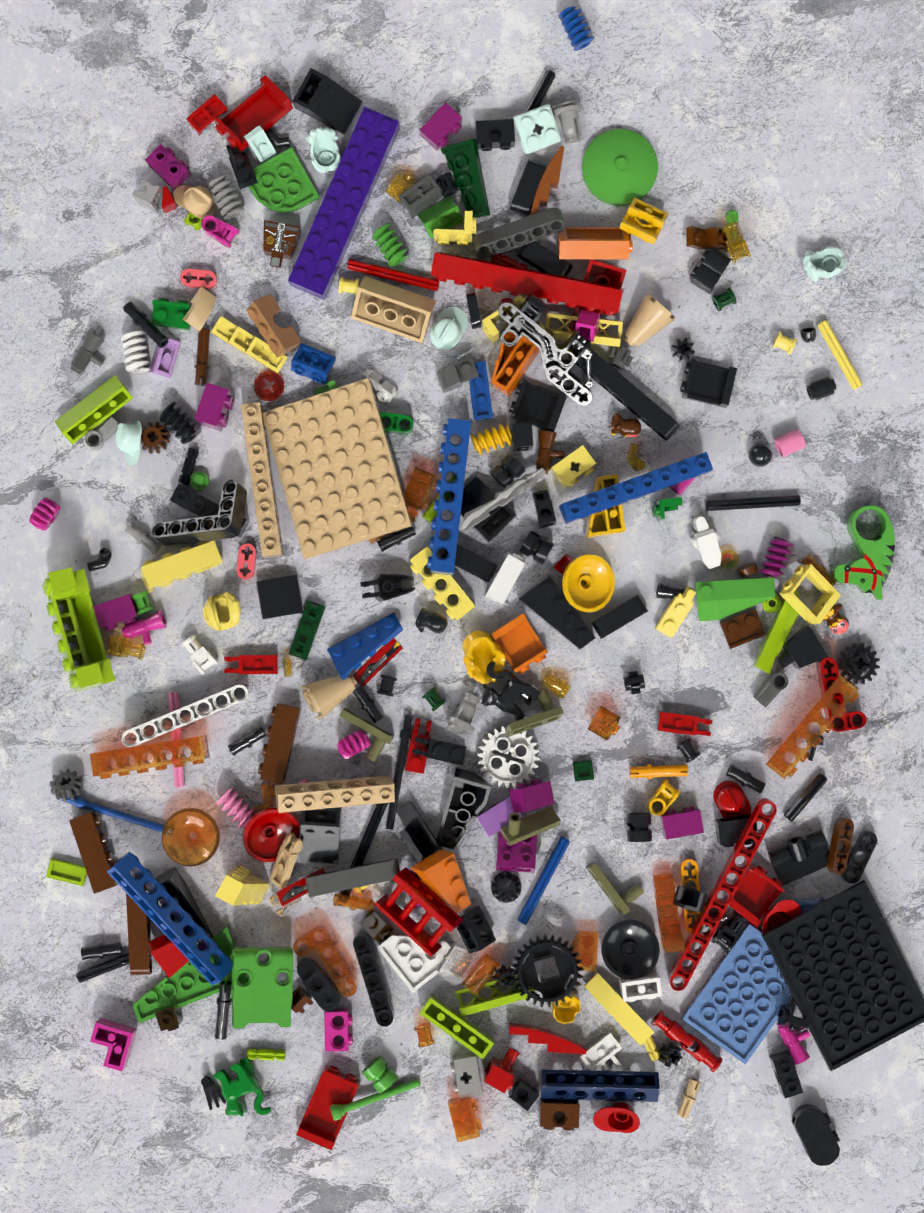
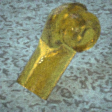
[627,443,646,471]

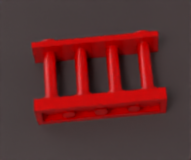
[374,867,463,957]

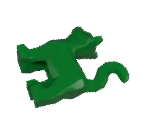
[213,1057,271,1117]

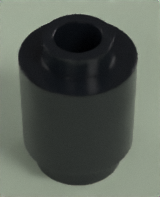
[806,376,836,400]

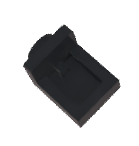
[778,1003,809,1033]

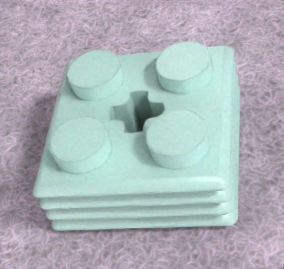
[513,104,561,154]

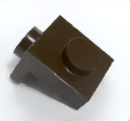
[360,909,394,942]
[155,1006,183,1031]

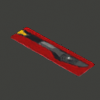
[353,638,403,687]
[276,868,326,906]

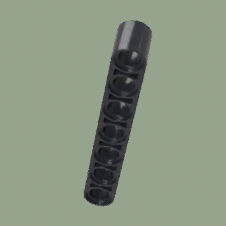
[568,347,680,441]

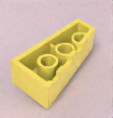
[139,540,223,593]
[215,865,270,906]

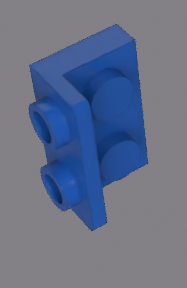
[291,343,336,385]

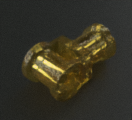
[721,222,751,264]
[106,635,146,661]

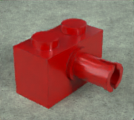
[483,1047,520,1094]

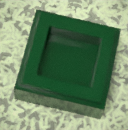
[573,760,594,782]

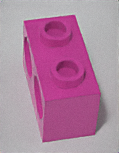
[324,1008,353,1052]

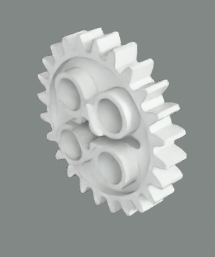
[477,726,540,788]

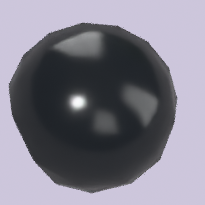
[748,443,773,467]

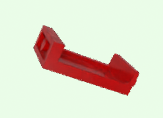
[213,75,293,151]
[296,1065,361,1151]

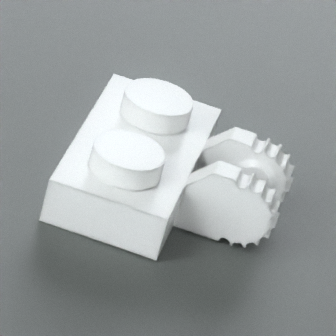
[580,1031,623,1071]

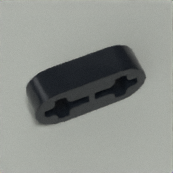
[466,292,481,329]

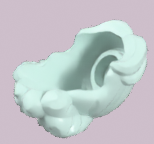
[305,126,341,173]
[803,247,847,282]

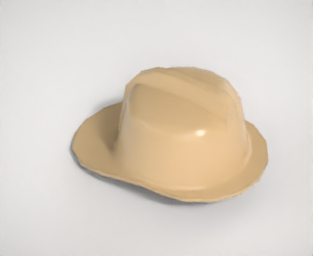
[173,185,216,219]

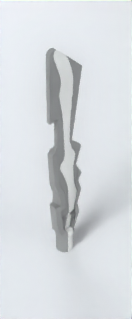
[462,467,546,532]

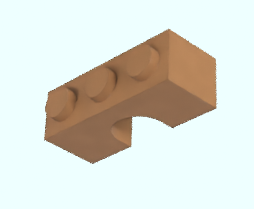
[246,294,302,358]

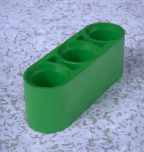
[380,412,414,435]

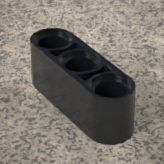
[510,159,547,216]
[517,241,573,277]
[440,544,498,583]
[591,594,648,639]

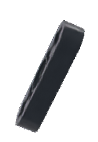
[841,831,878,884]

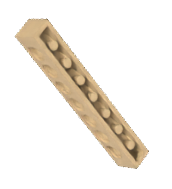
[241,402,284,558]

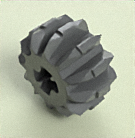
[50,768,84,803]

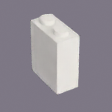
[485,553,525,606]

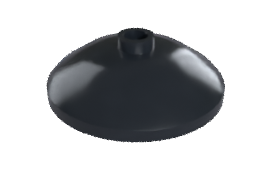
[601,920,660,979]

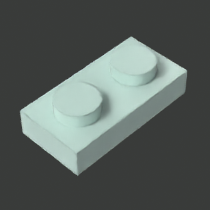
[244,125,278,164]

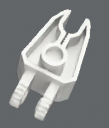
[690,515,721,569]

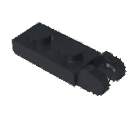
[226,145,258,190]
[412,737,467,765]

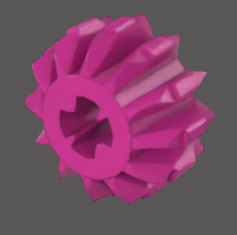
[29,497,60,531]
[336,730,370,759]

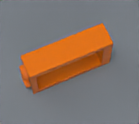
[558,227,633,260]

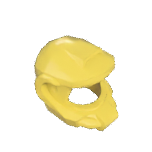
[202,592,242,631]

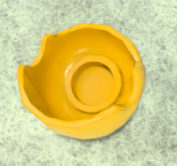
[552,993,581,1024]

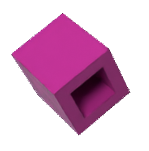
[575,310,600,342]

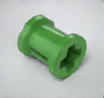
[132,591,154,615]

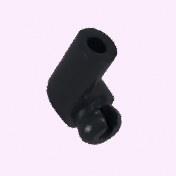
[265,128,290,148]
[87,548,112,572]

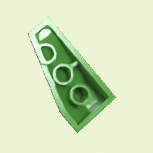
[696,578,775,621]

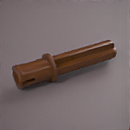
[194,328,210,386]

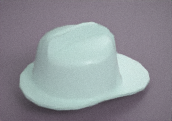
[430,307,468,350]
[115,420,142,466]

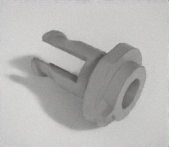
[552,101,584,144]
[445,692,480,736]

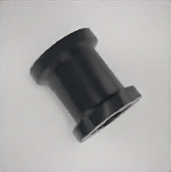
[436,172,459,198]
[377,674,397,697]
[676,738,701,763]

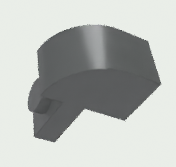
[436,358,479,393]

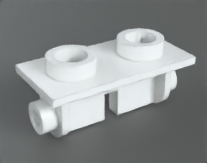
[359,369,398,405]

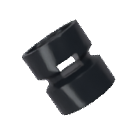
[490,453,526,488]
[519,530,554,565]
[626,813,652,842]

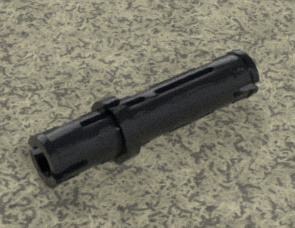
[123,302,169,348]
[214,980,232,1040]

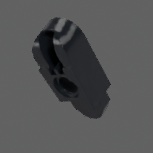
[297,958,341,1011]

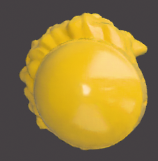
[462,630,506,684]

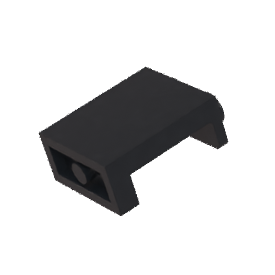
[680,358,737,408]
[509,379,567,432]

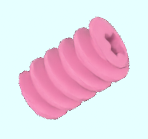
[217,786,254,829]

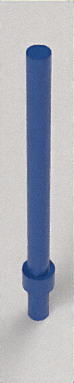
[61,796,174,836]

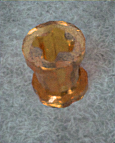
[414,1023,435,1047]

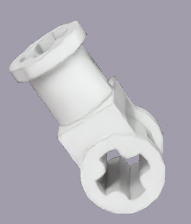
[181,634,218,675]

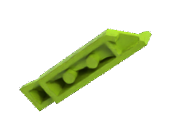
[752,589,801,674]

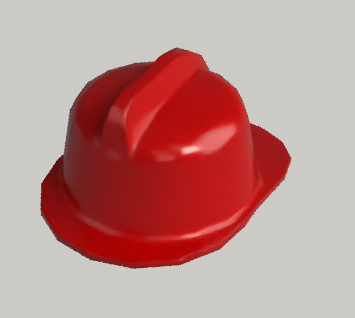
[713,781,751,818]
[762,899,801,933]
[593,1102,640,1133]

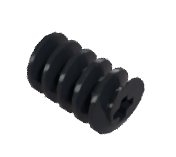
[160,402,201,444]

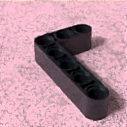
[151,479,247,546]

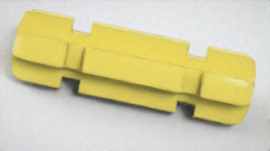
[644,1036,661,1061]

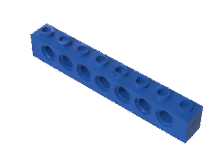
[427,418,471,576]
[559,452,713,524]
[107,851,232,985]

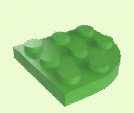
[249,147,320,212]

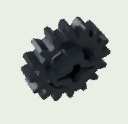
[837,643,880,684]

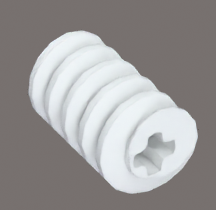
[121,331,150,373]

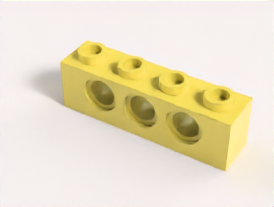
[409,546,475,621]

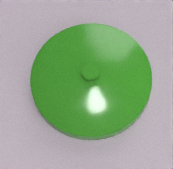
[582,129,658,206]

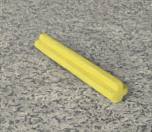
[818,320,863,390]

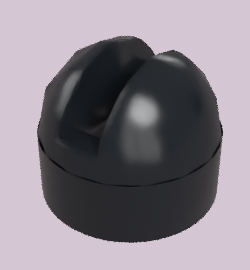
[800,327,816,343]

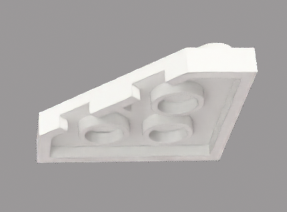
[377,934,458,993]

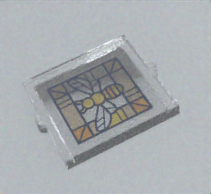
[437,943,479,982]

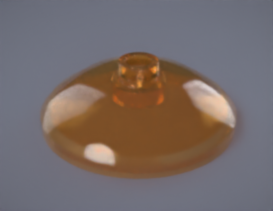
[162,808,220,867]

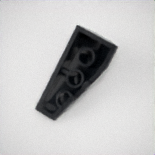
[436,767,492,849]

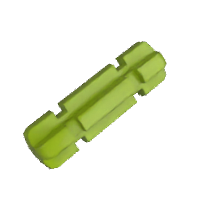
[247,1048,286,1061]

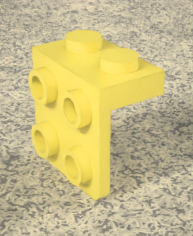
[433,211,477,246]

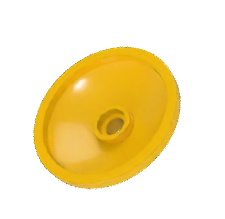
[562,554,615,612]

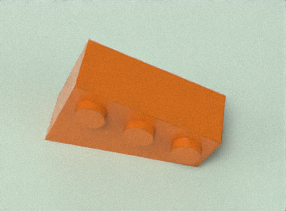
[411,849,471,914]

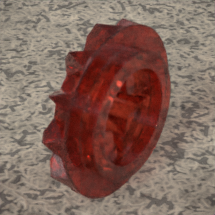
[254,370,284,401]

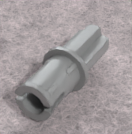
[125,522,160,554]

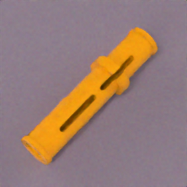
[629,764,688,779]

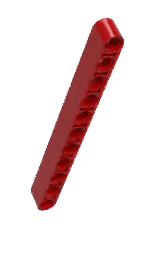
[668,798,777,991]

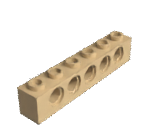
[275,775,395,813]

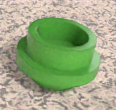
[190,471,209,491]

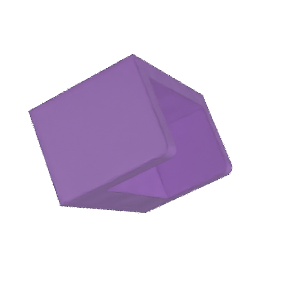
[477,796,522,837]

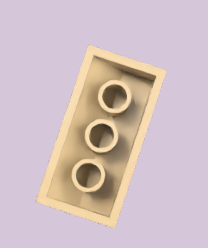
[351,276,436,343]

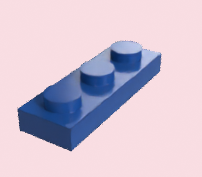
[469,361,493,421]

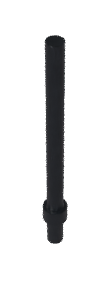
[386,715,413,830]

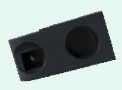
[532,489,556,529]

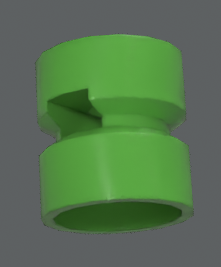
[362,1055,398,1094]

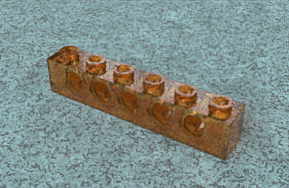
[766,674,860,779]
[90,735,210,779]

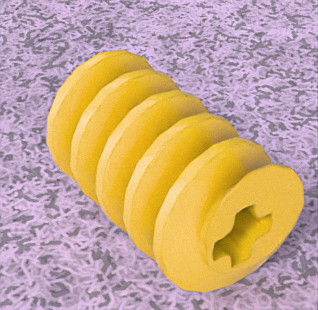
[470,422,512,455]

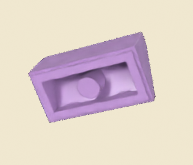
[149,336,181,378]

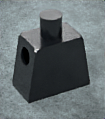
[778,625,828,669]

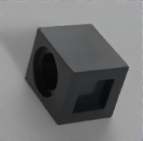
[508,1077,539,1111]

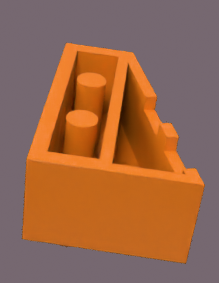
[491,332,540,398]

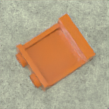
[491,614,548,674]

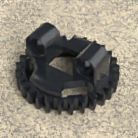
[511,934,583,1008]

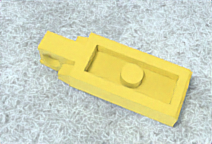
[655,586,696,638]

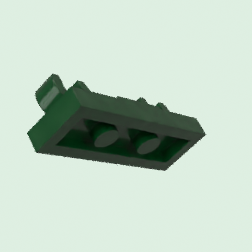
[288,600,326,661]

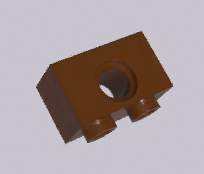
[539,1098,580,1131]

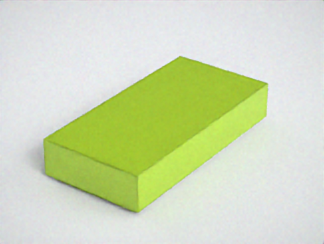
[46,858,87,886]

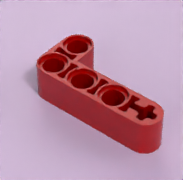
[816,657,867,732]

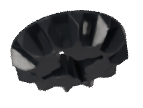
[491,872,522,903]

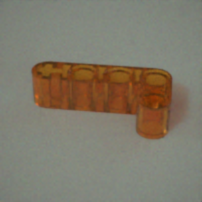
[653,873,685,953]
[293,926,358,997]

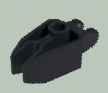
[360,574,415,602]

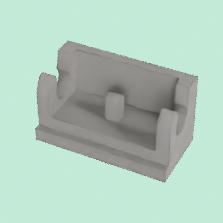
[132,182,163,214]

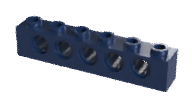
[541,1069,660,1102]

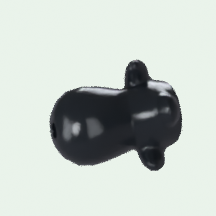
[415,608,448,634]

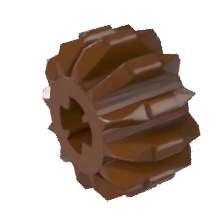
[141,422,170,454]

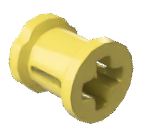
[339,277,360,295]
[772,331,797,355]

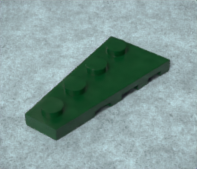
[440,139,490,219]

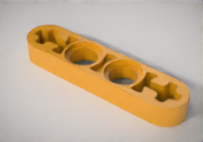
[680,858,703,933]

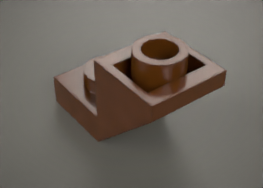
[686,226,729,249]

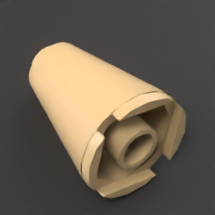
[624,293,676,347]
[301,674,357,720]

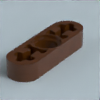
[827,817,854,874]

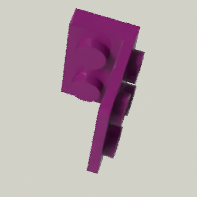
[496,831,537,873]

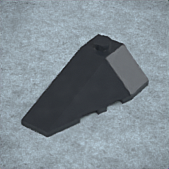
[144,867,213,946]

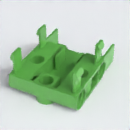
[231,946,293,1029]

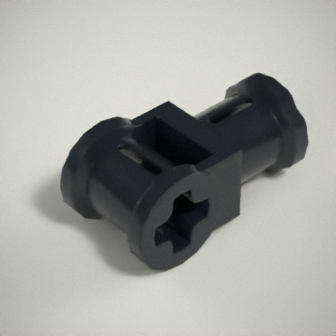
[711,912,747,953]

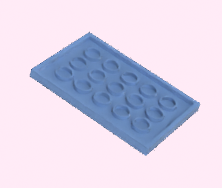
[681,923,793,1065]

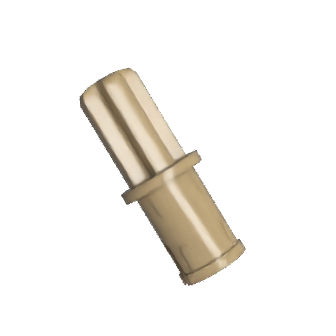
[678,1078,701,1118]

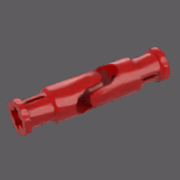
[651,1010,723,1073]

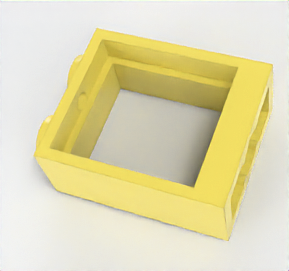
[779,564,841,624]

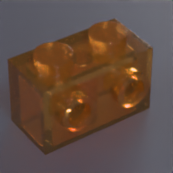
[448,1097,483,1142]

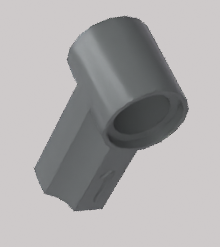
[753,671,789,708]

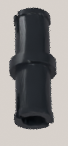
[377,526,416,552]
[352,685,384,723]
[228,726,266,756]
[726,765,766,794]
[81,942,122,960]

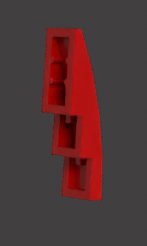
[509,1022,586,1054]

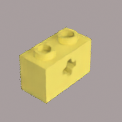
[551,445,596,488]

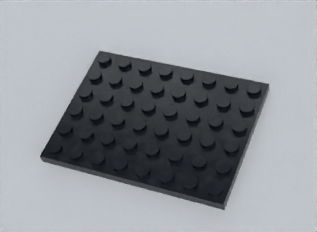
[761,880,924,1071]

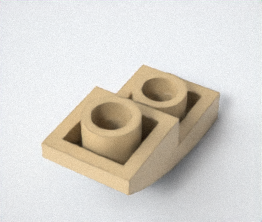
[182,287,216,332]

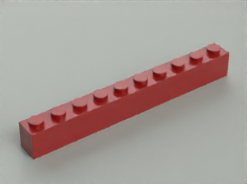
[431,251,624,316]

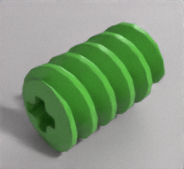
[372,222,410,267]

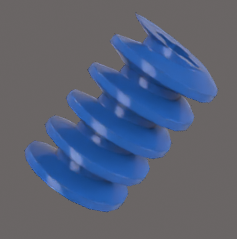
[558,6,595,51]

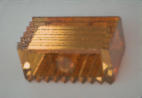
[404,467,437,512]

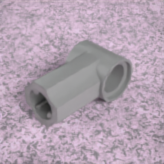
[85,416,118,450]

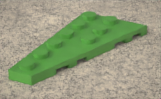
[132,926,247,1023]

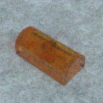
[461,953,500,996]

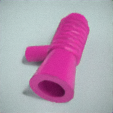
[122,610,167,645]
[777,1023,811,1065]

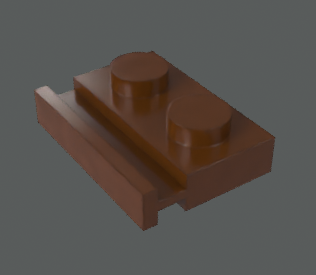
[719,609,766,649]

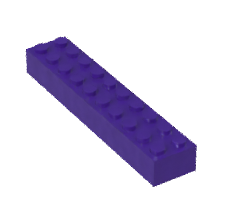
[288,107,400,300]

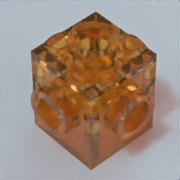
[587,706,621,740]

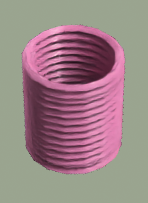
[774,429,806,458]

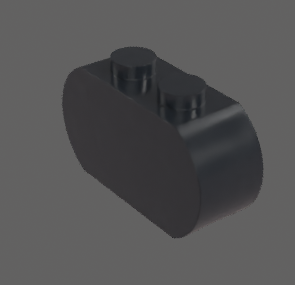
[792,1104,840,1166]

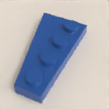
[327,613,403,680]

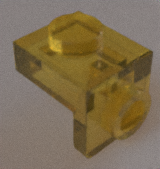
[385,171,417,203]

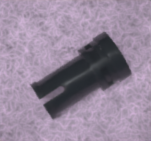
[656,583,685,599]

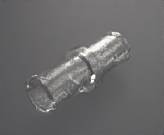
[456,338,495,363]

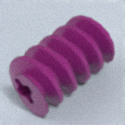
[759,536,794,579]

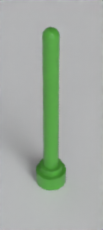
[330,1079,420,1121]

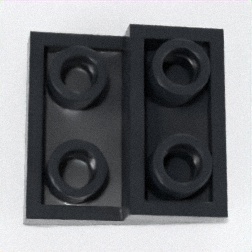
[256,575,303,620]

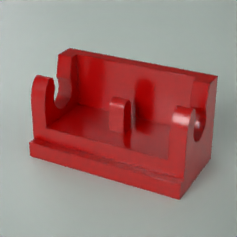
[186,94,228,136]

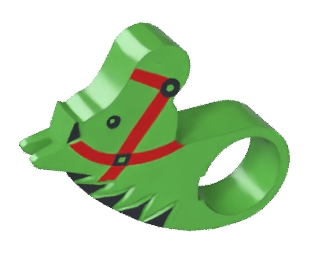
[830,505,895,600]

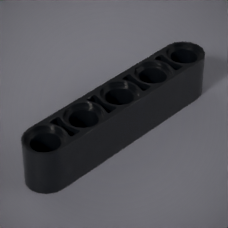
[353,932,394,1027]

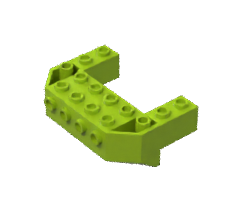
[42,567,116,692]

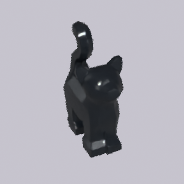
[481,661,541,721]

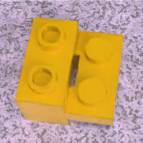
[619,197,669,244]

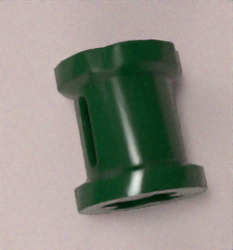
[712,288,737,312]
[422,686,446,712]

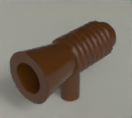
[535,430,564,474]

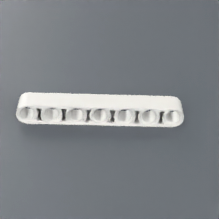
[122,685,248,747]

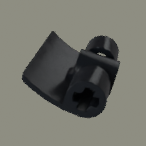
[767,829,829,886]

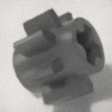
[609,346,633,369]

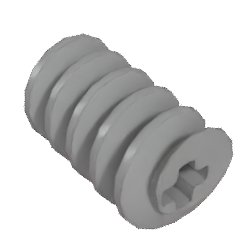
[208,176,245,220]

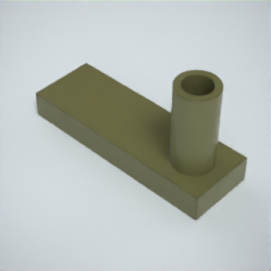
[505,689,564,737]
[339,708,394,762]
[500,806,561,846]
[586,863,644,915]

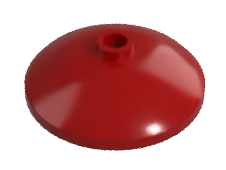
[242,808,300,862]

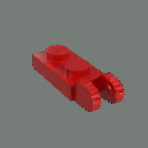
[224,655,278,674]
[657,711,713,736]
[405,718,432,774]

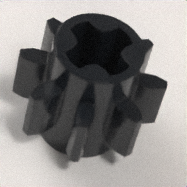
[671,338,695,362]
[623,671,645,695]
[491,964,517,990]
[657,1042,683,1067]

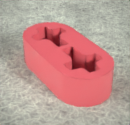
[180,269,217,289]
[237,543,257,580]

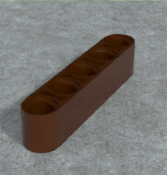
[126,885,152,975]

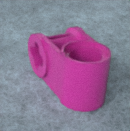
[202,215,240,248]

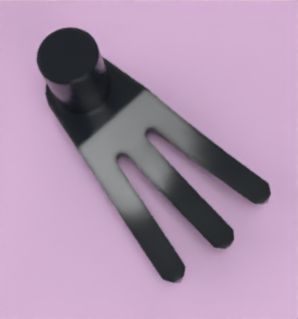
[201,1076,226,1110]

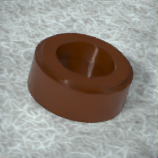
[737,562,758,577]

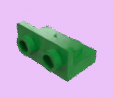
[152,298,192,331]
[652,497,683,521]

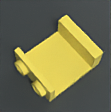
[482,295,526,344]

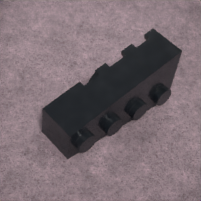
[518,576,596,650]

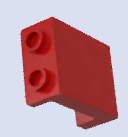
[729,865,785,927]

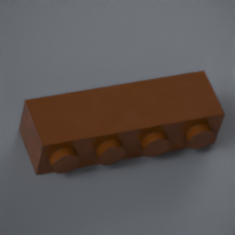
[258,703,301,784]
[69,811,118,894]

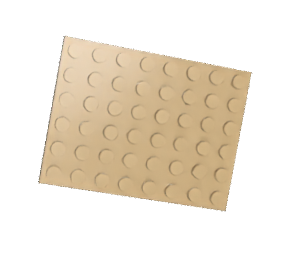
[263,378,413,559]

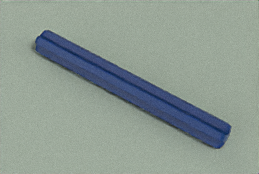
[518,837,570,925]

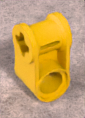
[647,779,681,816]

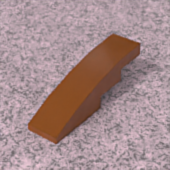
[530,146,564,215]

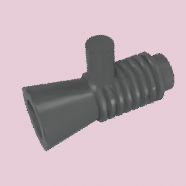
[70,331,105,374]

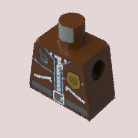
[263,220,302,268]

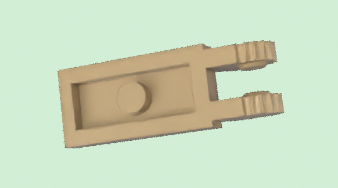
[270,832,303,889]

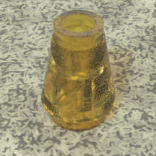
[542,674,571,699]

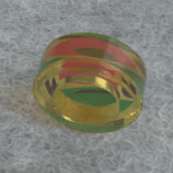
[720,550,738,569]
[282,658,292,677]

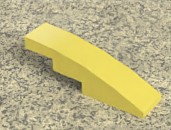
[210,316,288,373]
[584,972,654,1046]

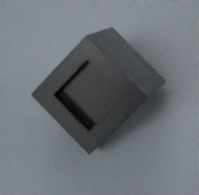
[673,885,707,913]

